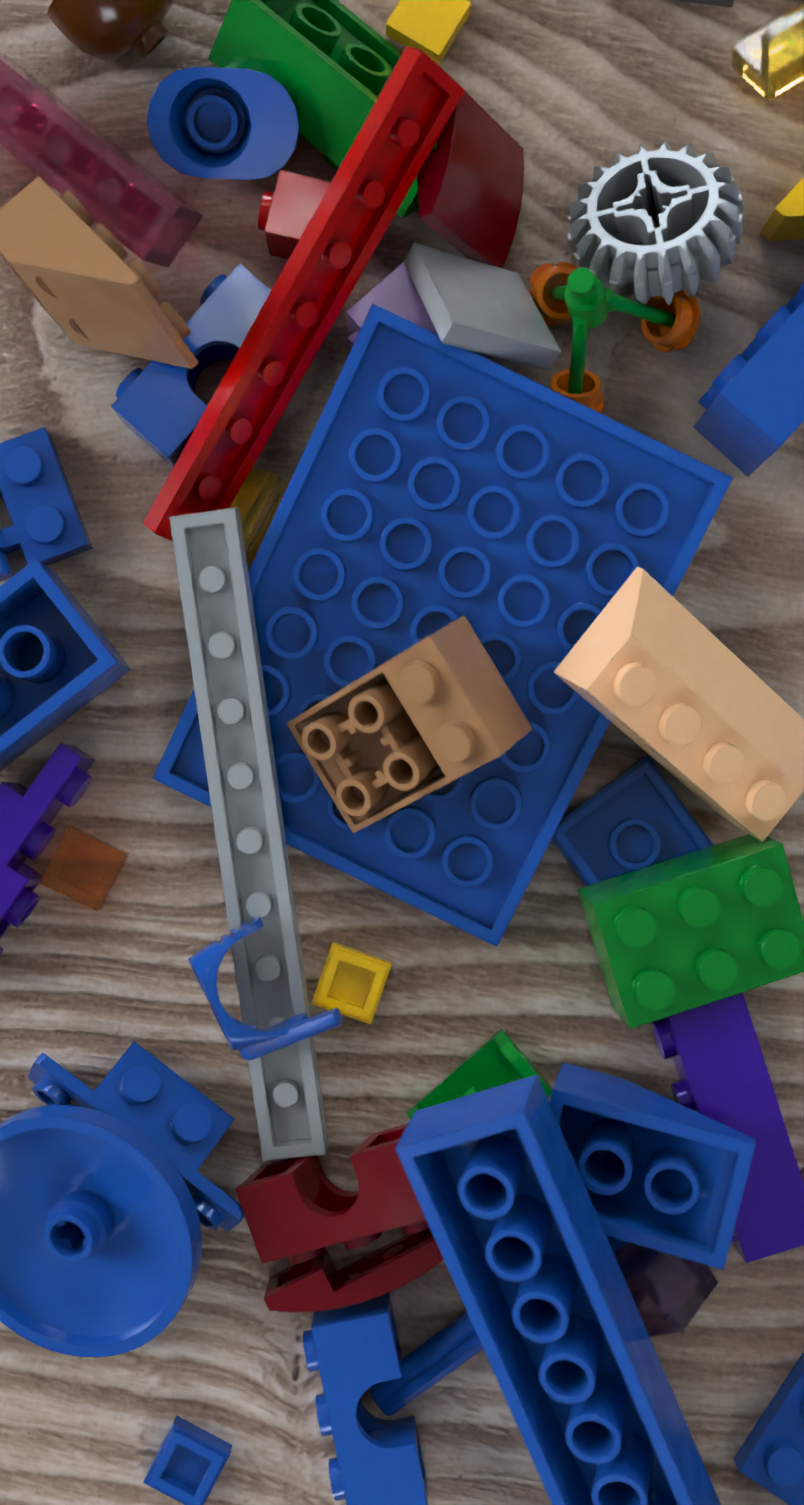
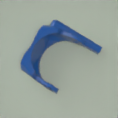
[188,917,343,1061]

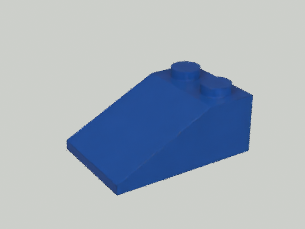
[550,1062,756,1270]

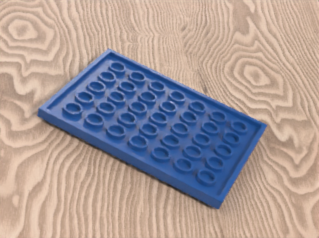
[152,303,733,947]

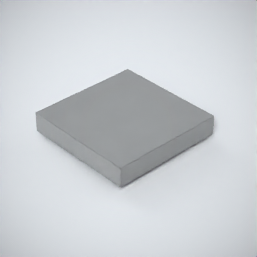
[404,242,561,370]

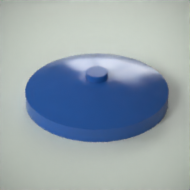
[0,1105,202,1358]

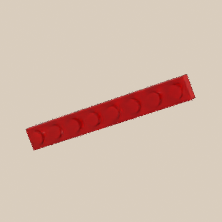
[143,46,465,542]

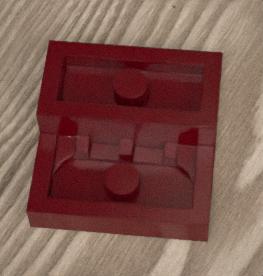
[417,91,524,268]

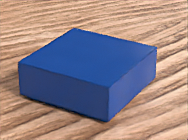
[143,1415,232,1505]

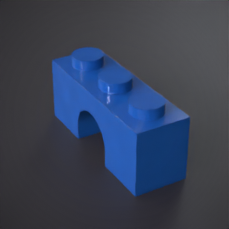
[111,263,271,467]
[303,1293,428,1505]

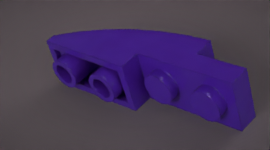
[0,743,95,957]

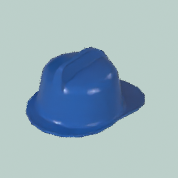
[147,67,300,180]

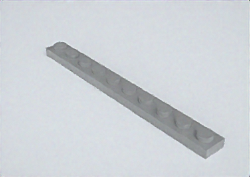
[169,508,329,1161]

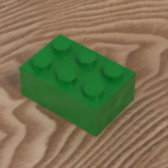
[577,834,804,1029]

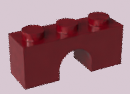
[235,1123,429,1264]

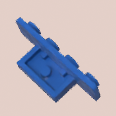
[28,1041,244,1231]

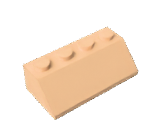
[554,567,804,842]

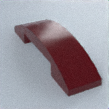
[264,1227,444,1313]

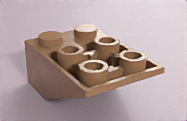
[0,176,199,369]
[286,615,533,833]

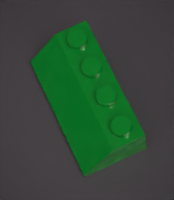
[208,0,438,219]

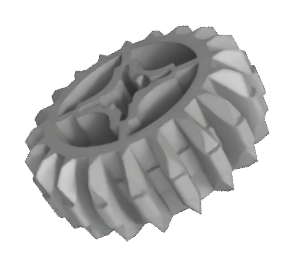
[568,140,743,306]

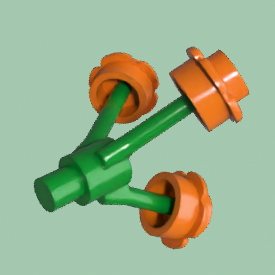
[528,261,701,413]

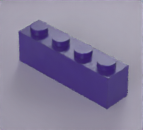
[651,992,804,1263]

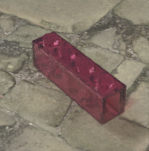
[0,52,203,268]

